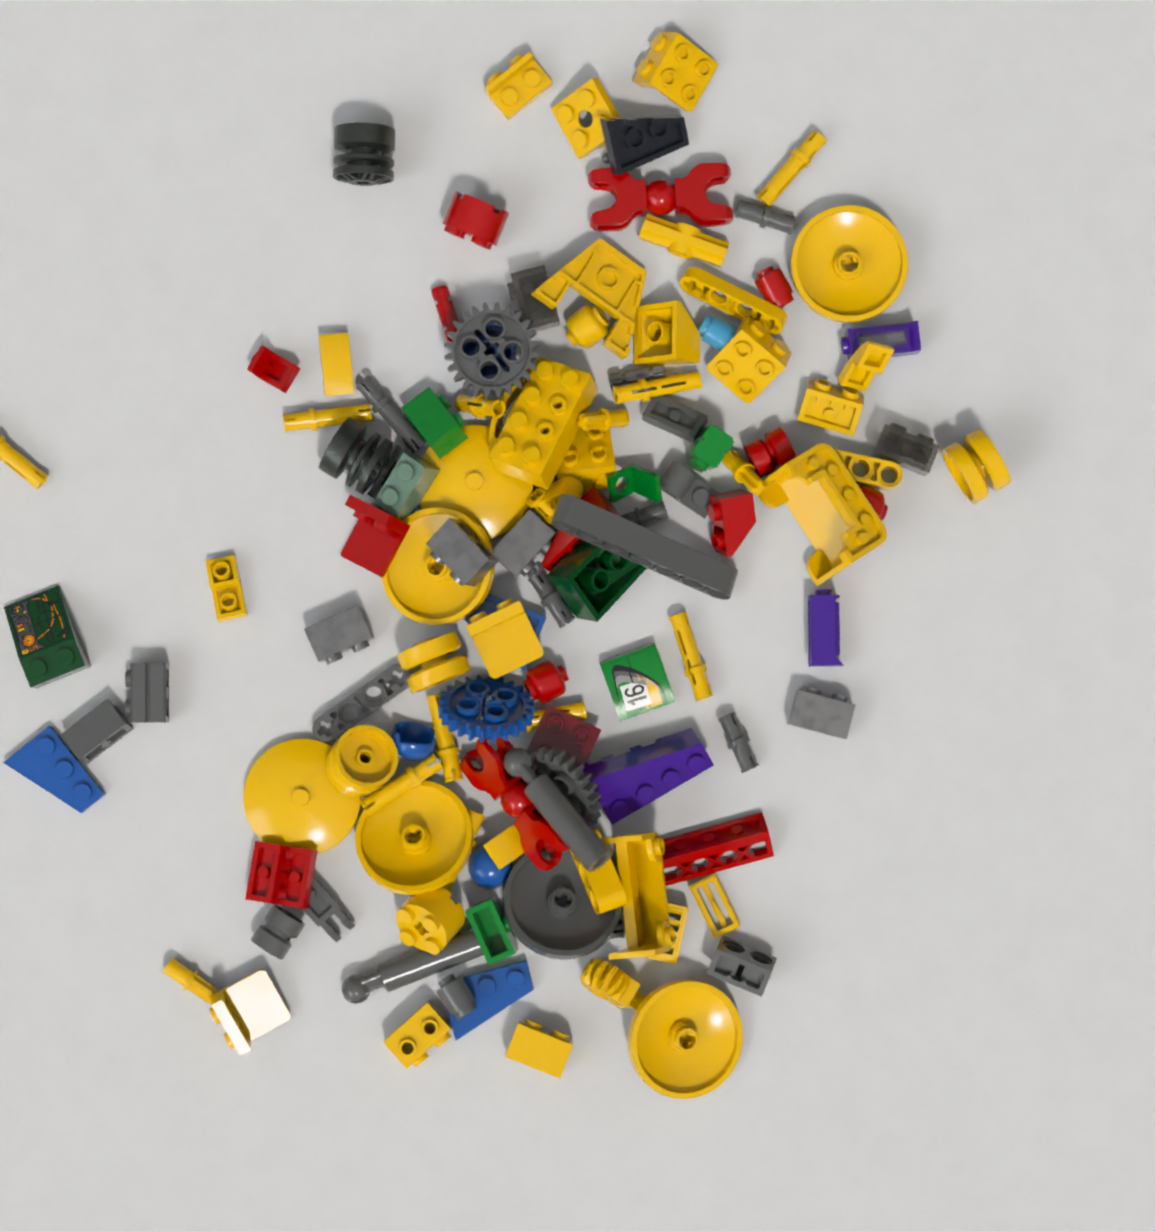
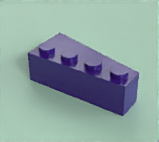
[583,728,714,825]

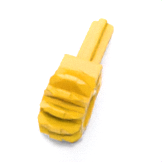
[580,958,646,1011]

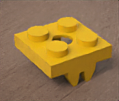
[551,77,620,159]

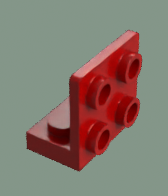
[340,495,410,577]

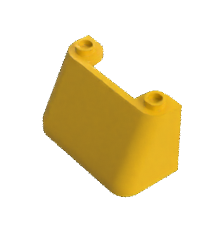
[757,443,887,586]

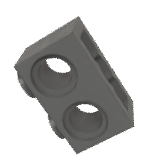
[707,935,777,997]

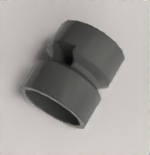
[251,904,305,960]

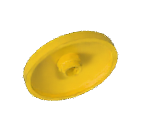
[790,205,908,323]
[420,425,533,540]
[381,507,495,625]
[243,739,362,854]
[355,780,474,895]
[627,979,743,1099]

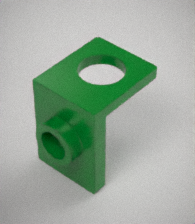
[607,463,662,503]

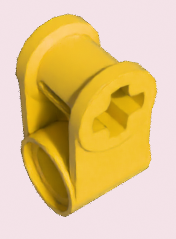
[526,476,584,525]

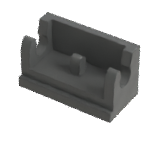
[61,699,134,764]

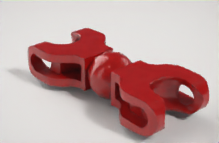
[588,163,734,232]
[460,737,569,871]

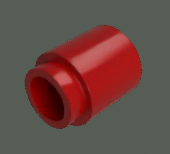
[754,266,794,308]

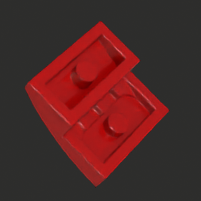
[245,841,318,909]

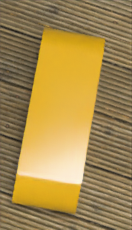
[834,449,903,490]
[569,827,627,915]

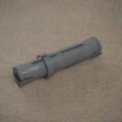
[356,376,427,454]

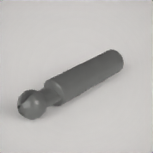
[504,748,612,872]
[341,928,484,1004]

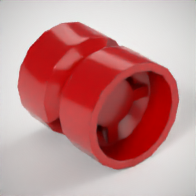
[743,426,796,478]

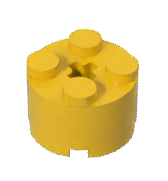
[396,887,465,955]

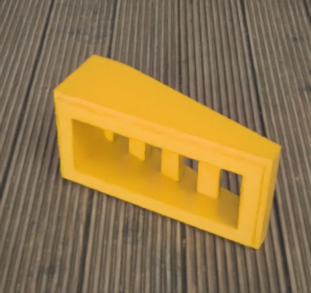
[647,902,689,964]

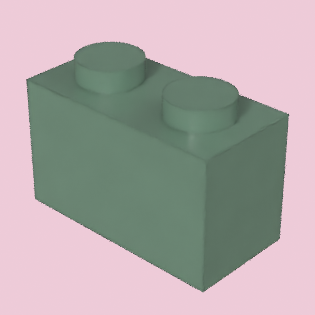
[374,452,440,519]

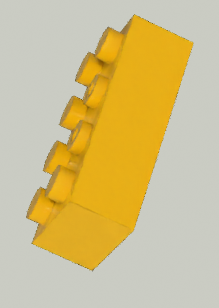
[488,357,598,490]

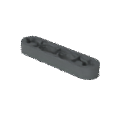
[312,665,411,742]

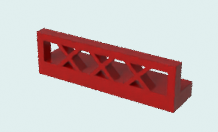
[662,812,774,886]

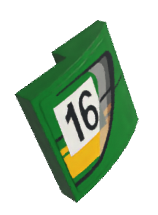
[599,643,675,722]

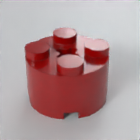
[442,191,509,250]

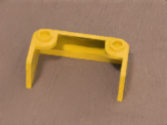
[600,832,675,960]

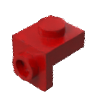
[247,345,301,394]

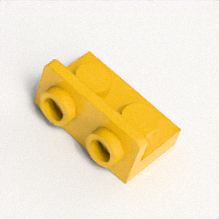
[485,52,553,120]
[797,379,864,437]

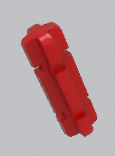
[431,285,459,342]

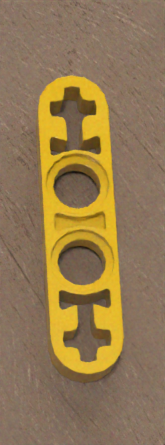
[679,267,787,334]

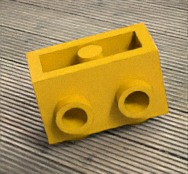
[383,1000,452,1069]
[505,1018,573,1078]

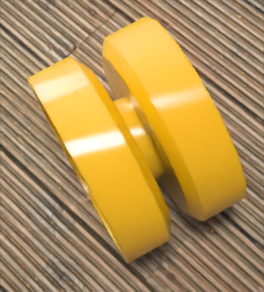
[941,428,1011,504]
[397,632,472,694]
[326,725,398,797]

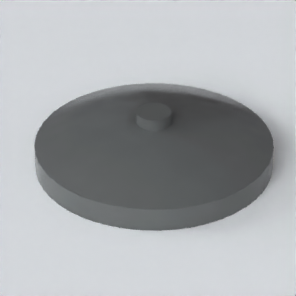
[503,848,622,960]

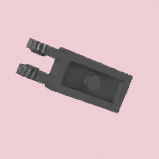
[303,876,355,942]

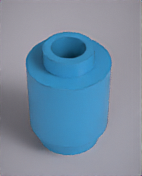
[698,314,738,351]

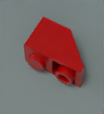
[707,489,756,557]

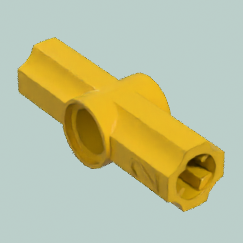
[639,214,729,268]

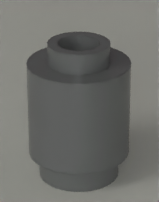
[436,973,477,1020]

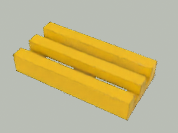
[689,873,741,939]

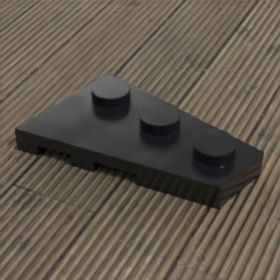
[600,115,689,176]

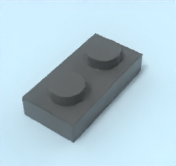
[642,396,708,443]

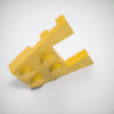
[531,238,647,360]

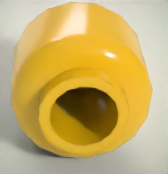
[565,305,609,349]

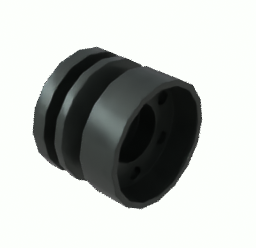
[333,122,396,186]
[319,416,393,495]

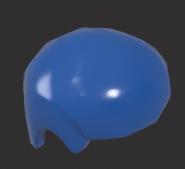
[391,721,436,761]
[468,843,513,890]

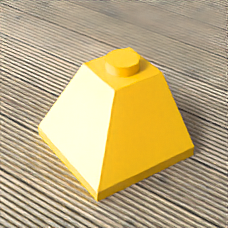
[633,300,700,365]

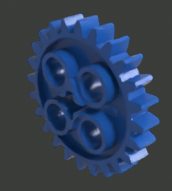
[438,675,535,743]

